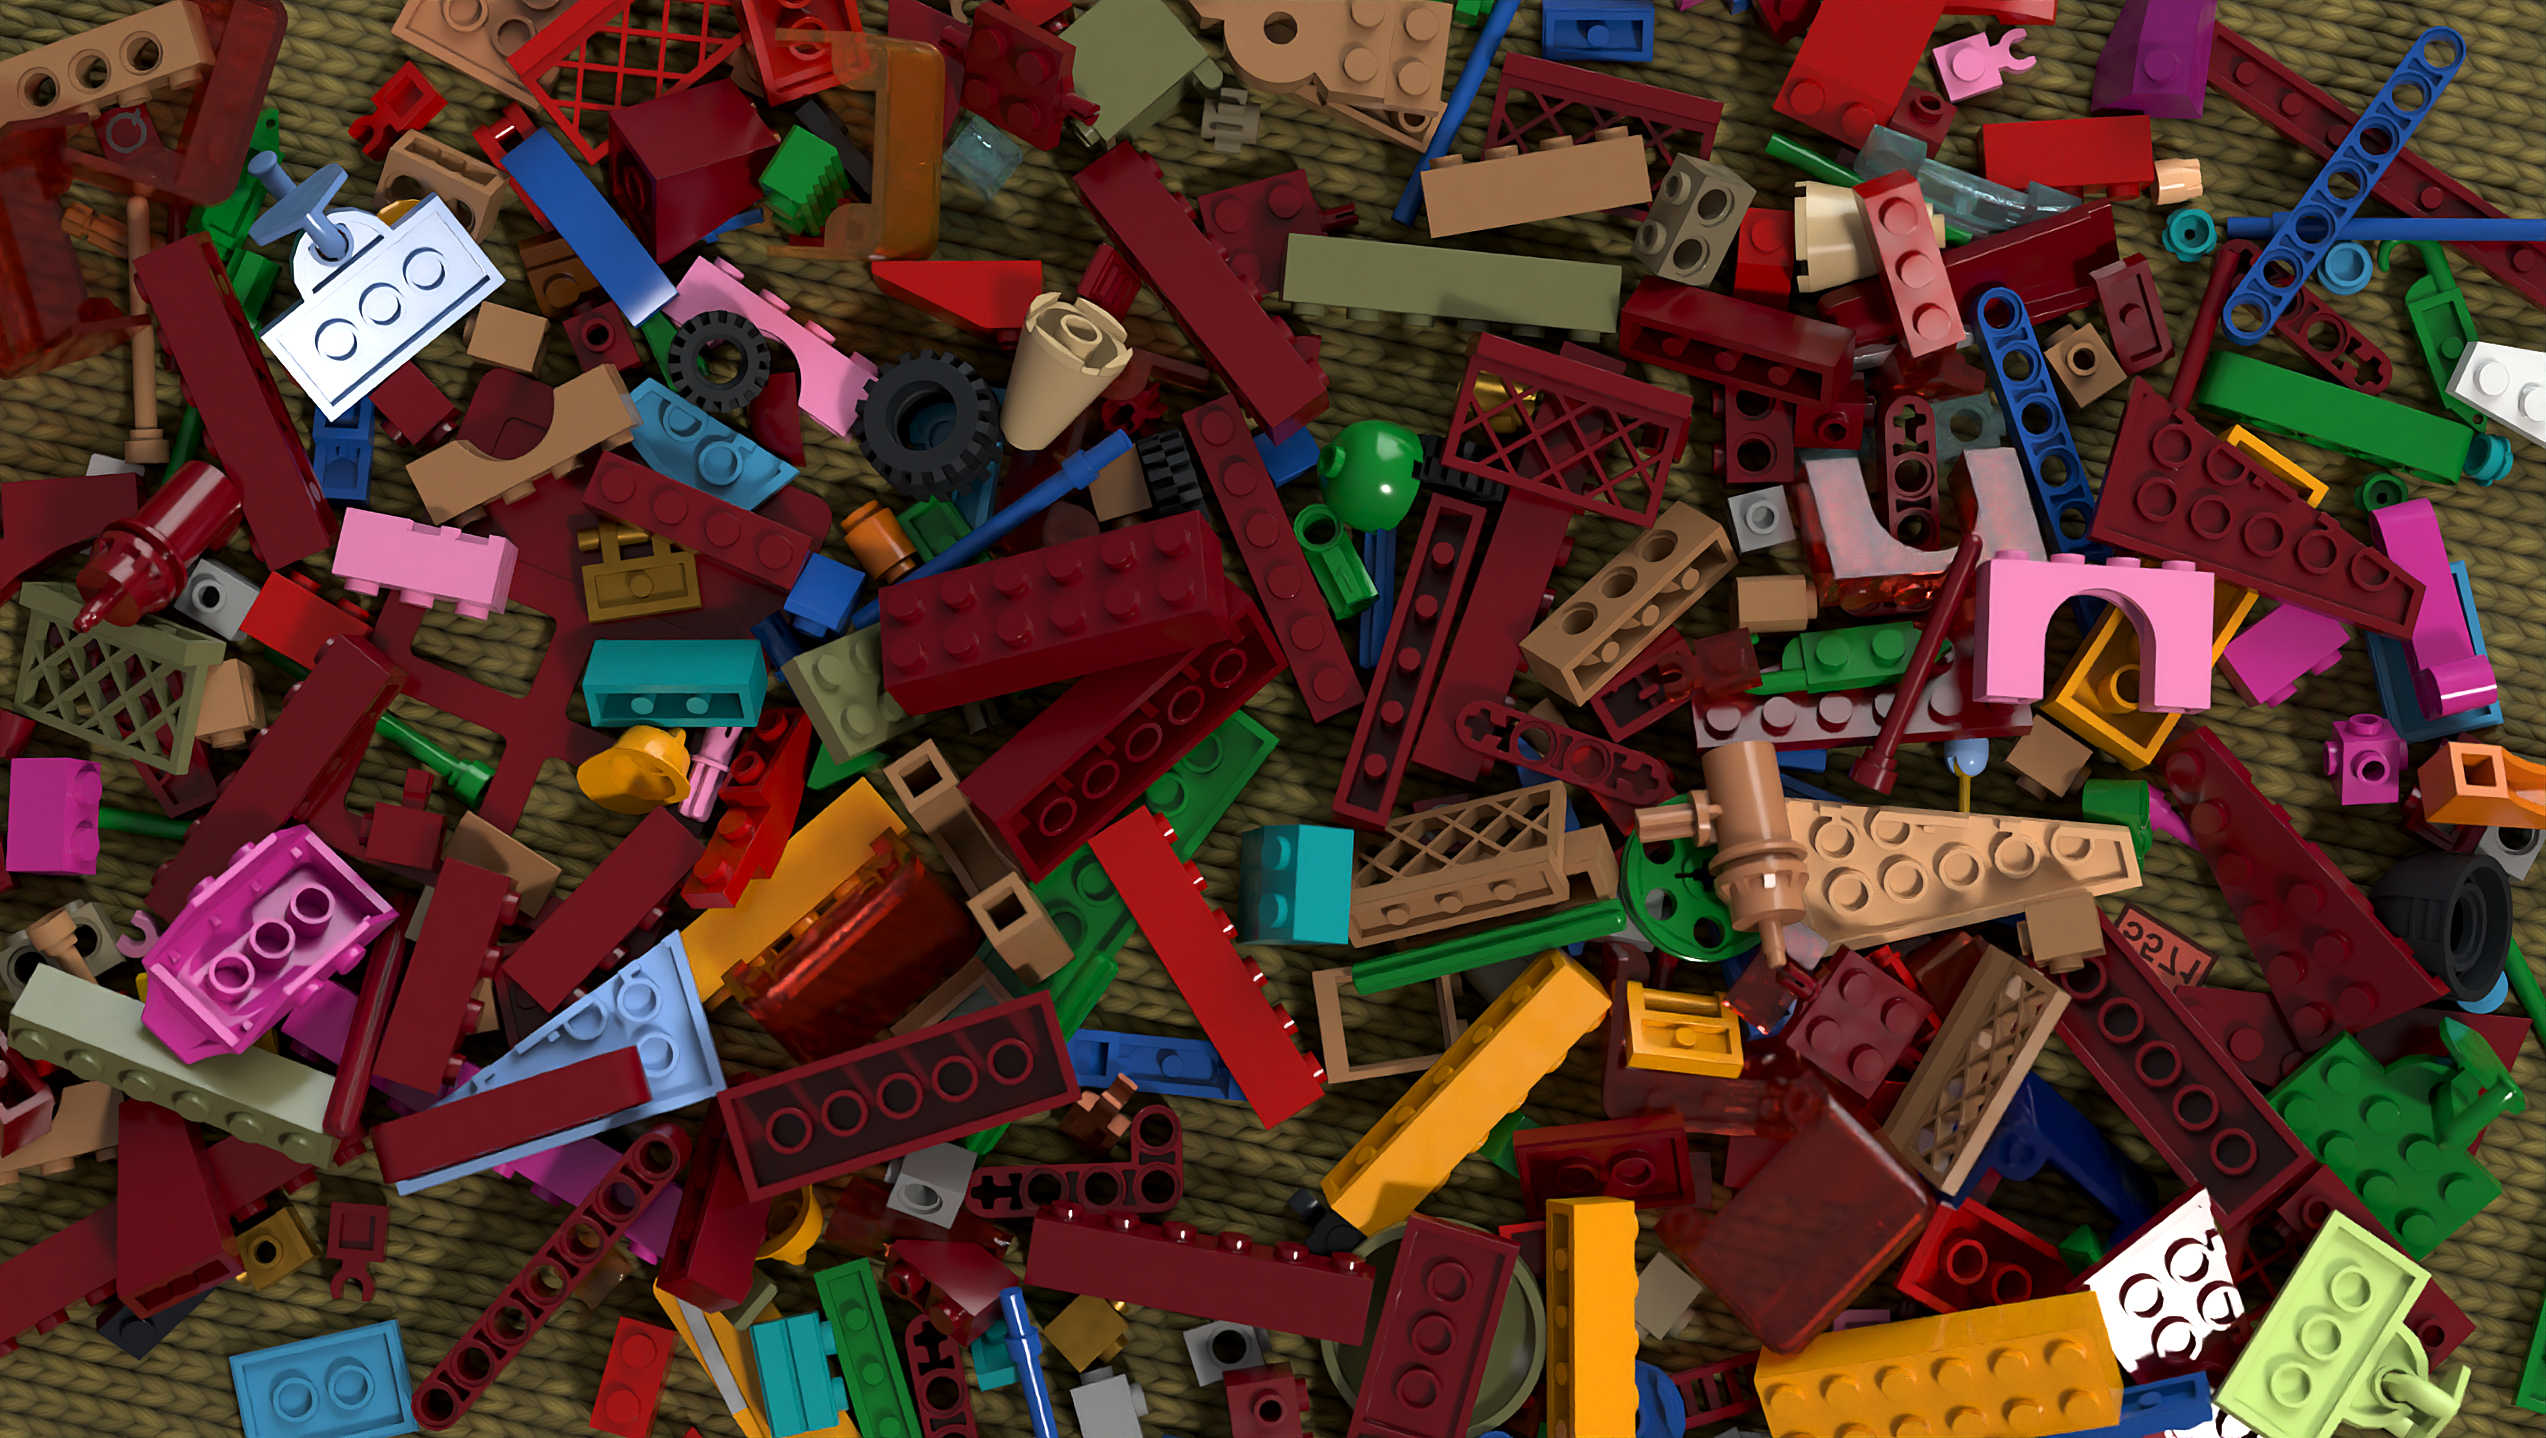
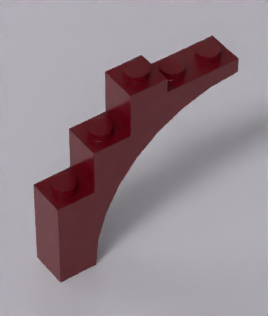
[0,472,148,608]

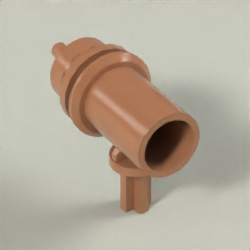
[1634,740,1809,969]

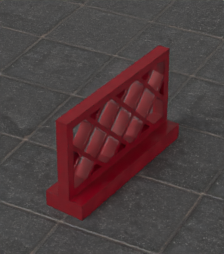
[1480,51,1724,222]
[1438,332,1694,530]

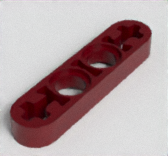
[2210,239,2393,397]
[1455,700,1667,807]

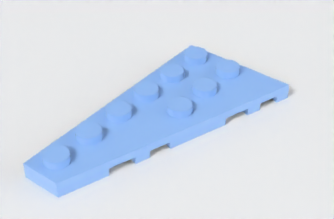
[396,929,728,1196]

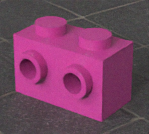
[2216,603,2351,709]
[6,758,102,875]

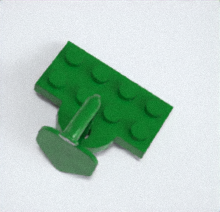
[2263,1017,2526,1262]

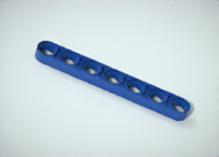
[2220,26,2466,346]
[1968,287,2114,640]

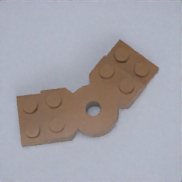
[1179,0,1453,118]

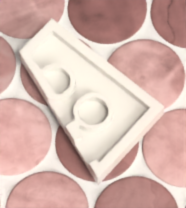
[2444,341,2546,449]

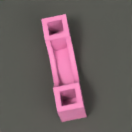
[661,255,880,444]

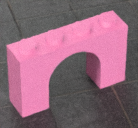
[1972,550,2214,715]

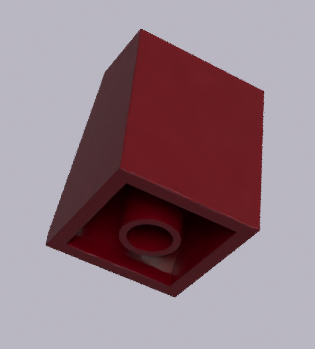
[608,77,782,265]

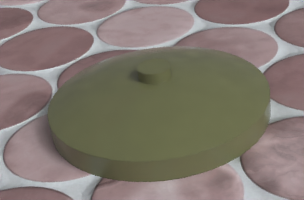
[1321,1217,1547,1438]

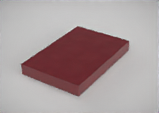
[1513,1112,1696,1222]

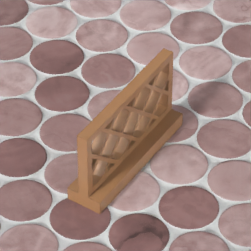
[1348,779,1570,948]
[1875,944,2071,1196]

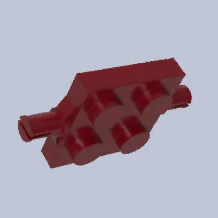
[938,1,1101,152]
[1197,168,1359,296]
[1775,943,1934,1100]

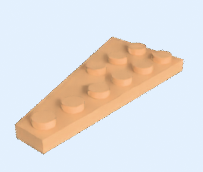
[1784,797,2142,960]

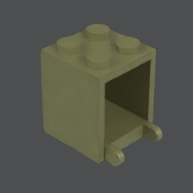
[1058,0,1223,157]

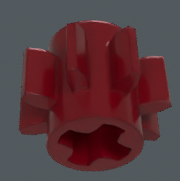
[1094,370,1168,441]

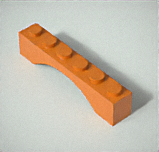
[2418,742,2546,830]

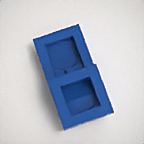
[312,388,375,507]

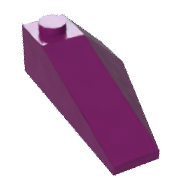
[2090,0,2217,119]

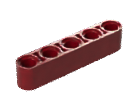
[368,1045,653,1185]

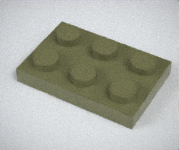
[780,622,959,766]

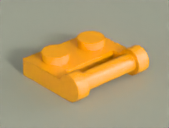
[1617,980,1744,1079]

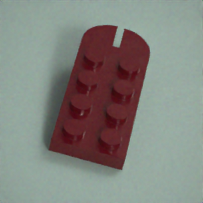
[1346,1210,1522,1438]

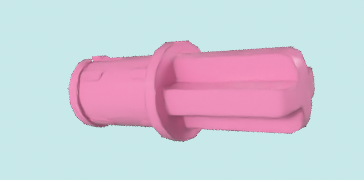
[677,727,743,822]

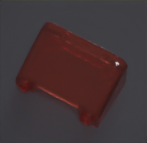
[720,826,981,1066]

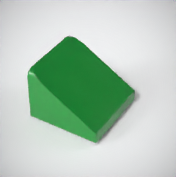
[2057,1224,2106,1278]

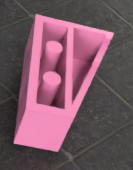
[332,507,519,621]

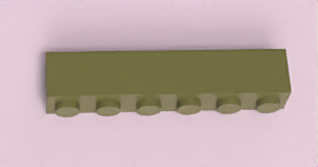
[1278,233,1622,344]
[7,962,341,1170]

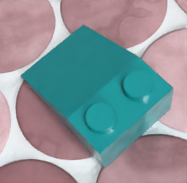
[1236,824,1354,945]

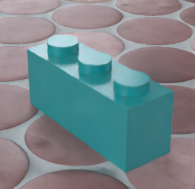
[582,640,769,727]

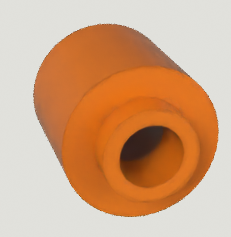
[840,499,919,586]

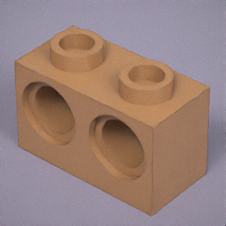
[372,129,511,245]
[181,659,268,753]

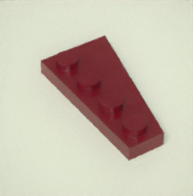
[47,611,222,819]

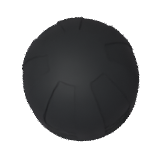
[2367,850,2513,1002]

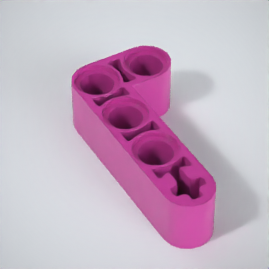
[2369,497,2498,722]

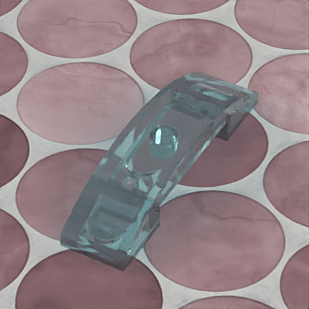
[1853,124,2082,238]

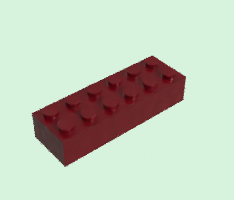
[878,510,1230,717]
[957,575,1289,885]
[2017,904,2317,1236]
[716,989,1083,1203]

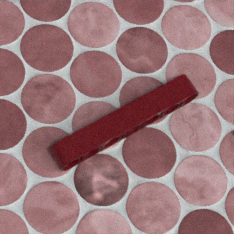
[411,1122,693,1431]

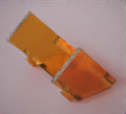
[767,28,945,265]

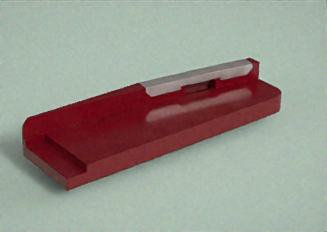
[1816,197,2120,371]

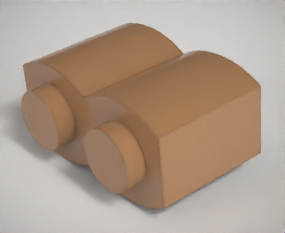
[1728,574,1817,639]

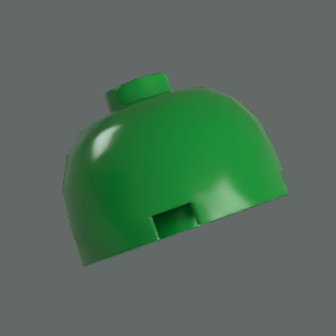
[1317,420,1423,535]

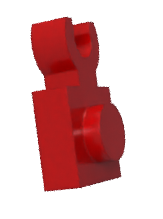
[348,60,448,162]

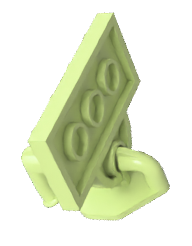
[2212,1210,2471,1438]

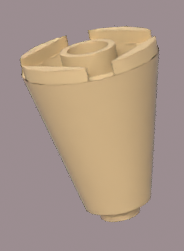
[1795,180,1945,292]
[999,292,1133,451]

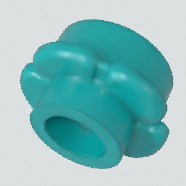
[2162,208,2217,262]
[2463,433,2513,487]

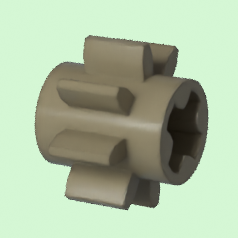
[1201,86,1261,155]

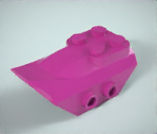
[140,824,401,1065]

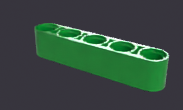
[2196,350,2474,486]

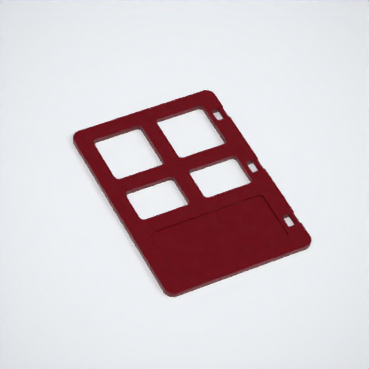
[303,368,833,967]

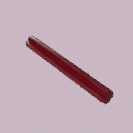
[322,892,419,1140]

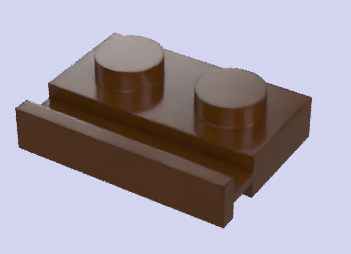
[518,209,634,319]

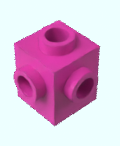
[2323,714,2408,805]

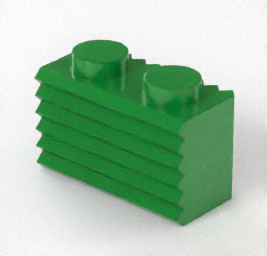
[758,125,850,236]

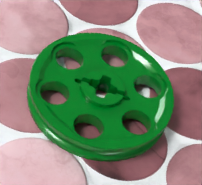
[1619,793,1761,963]

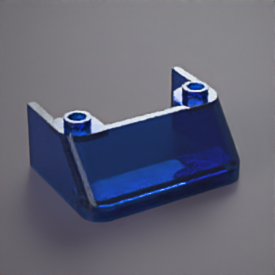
[1907,1070,2160,1255]

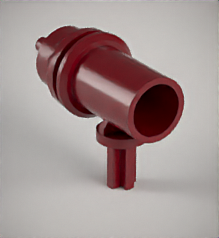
[73,460,241,634]

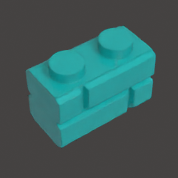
[749,1310,849,1438]

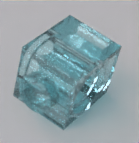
[942,114,1023,203]
[1930,391,2006,466]

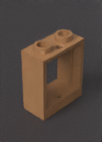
[1311,966,1468,1085]

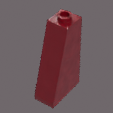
[116,1098,246,1320]

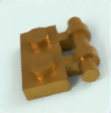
[577,519,702,624]

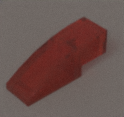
[823,1175,1014,1263]

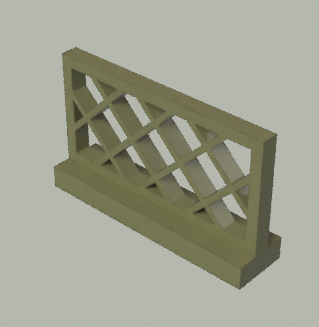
[12,581,227,775]

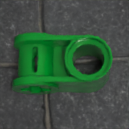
[2082,779,2153,876]

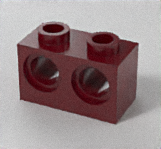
[1711,383,1794,490]

